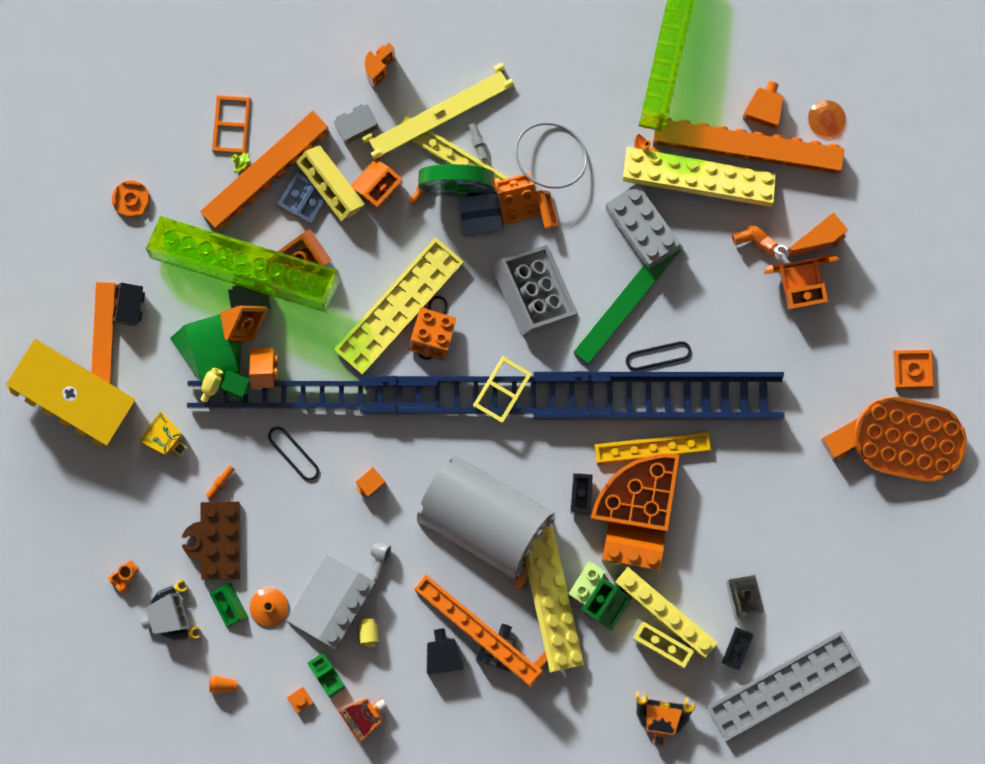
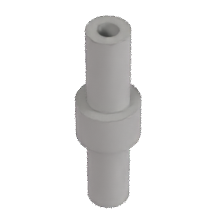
[469,123,487,161]

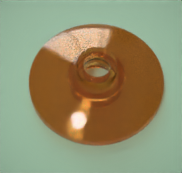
[808,100,846,137]

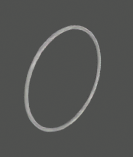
[515,122,587,189]

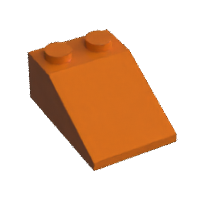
[785,212,848,258]
[260,229,331,295]

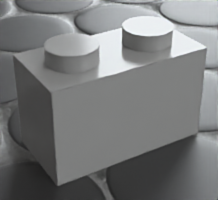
[334,104,379,145]

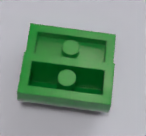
[581,577,632,631]

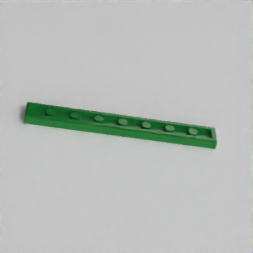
[573,245,683,364]

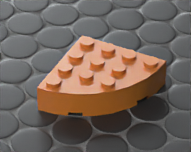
[590,454,679,533]

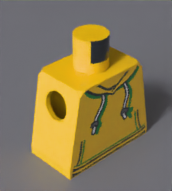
[138,411,187,457]

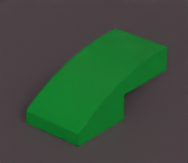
[308,652,346,698]

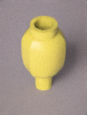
[201,368,223,403]

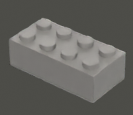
[606,184,681,270]

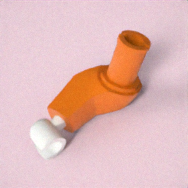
[732,226,787,260]

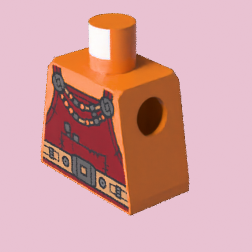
[338,698,388,743]

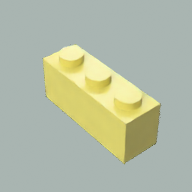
[632,621,694,669]

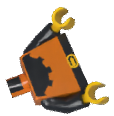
[636,692,696,746]

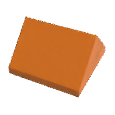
[220,306,268,341]

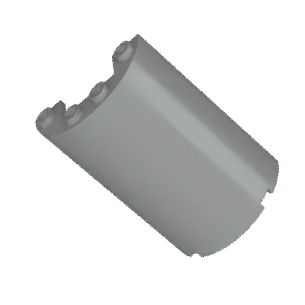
[417,456,556,580]

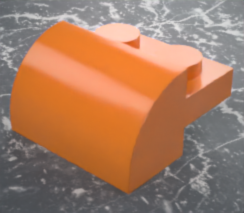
[364,43,396,89]

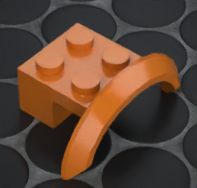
[764,254,839,310]

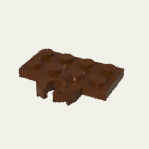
[182,502,240,580]

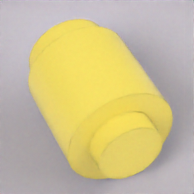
[358,619,379,648]

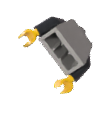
[141,580,201,641]

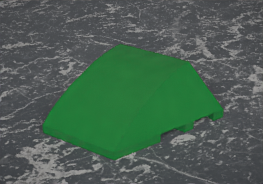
[170,314,241,383]

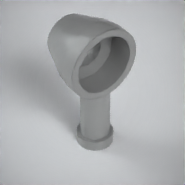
[371,543,391,580]

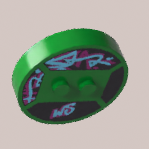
[418,164,495,196]

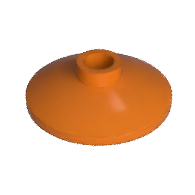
[250,588,289,627]

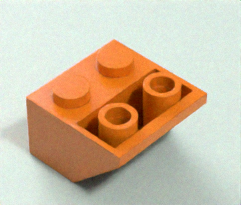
[351,159,403,212]

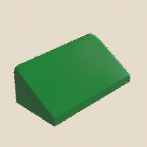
[209,583,248,628]

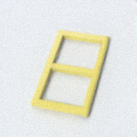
[473,356,532,423]

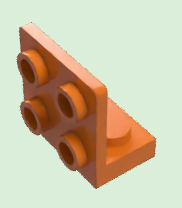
[495,173,541,225]
[407,307,456,361]

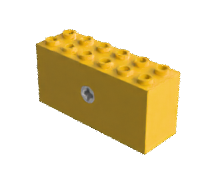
[6,339,135,447]

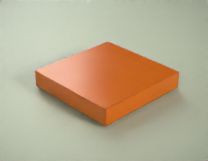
[893,350,934,389]

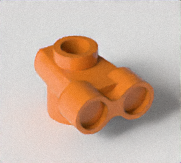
[107,560,140,594]

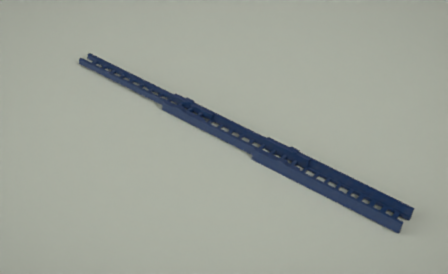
[187,371,785,420]

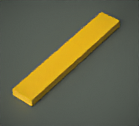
[594,432,711,464]

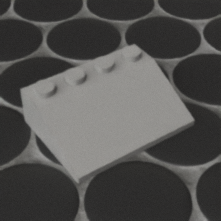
[491,245,577,336]
[286,554,376,650]

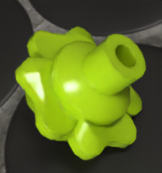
[231,153,251,173]

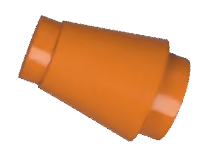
[209,675,237,694]

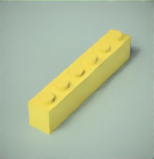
[614,567,717,659]

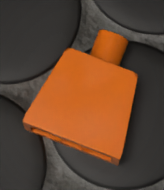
[742,81,783,129]

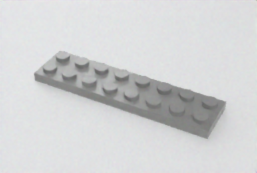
[706,631,861,741]

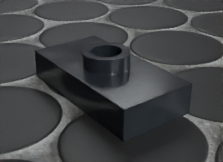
[721,627,754,671]

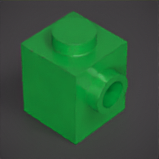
[219,370,251,399]

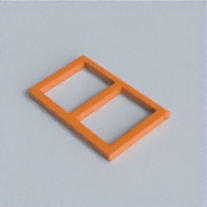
[212,95,251,154]

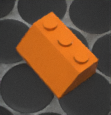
[601,523,665,572]

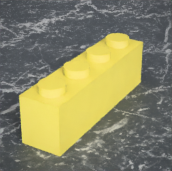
[296,145,365,221]

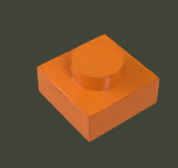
[287,687,314,714]

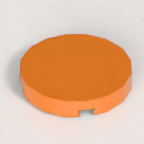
[112,180,150,218]

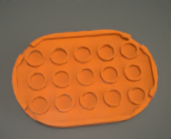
[854,396,967,482]

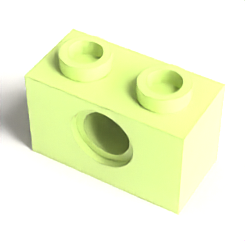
[568,561,605,605]

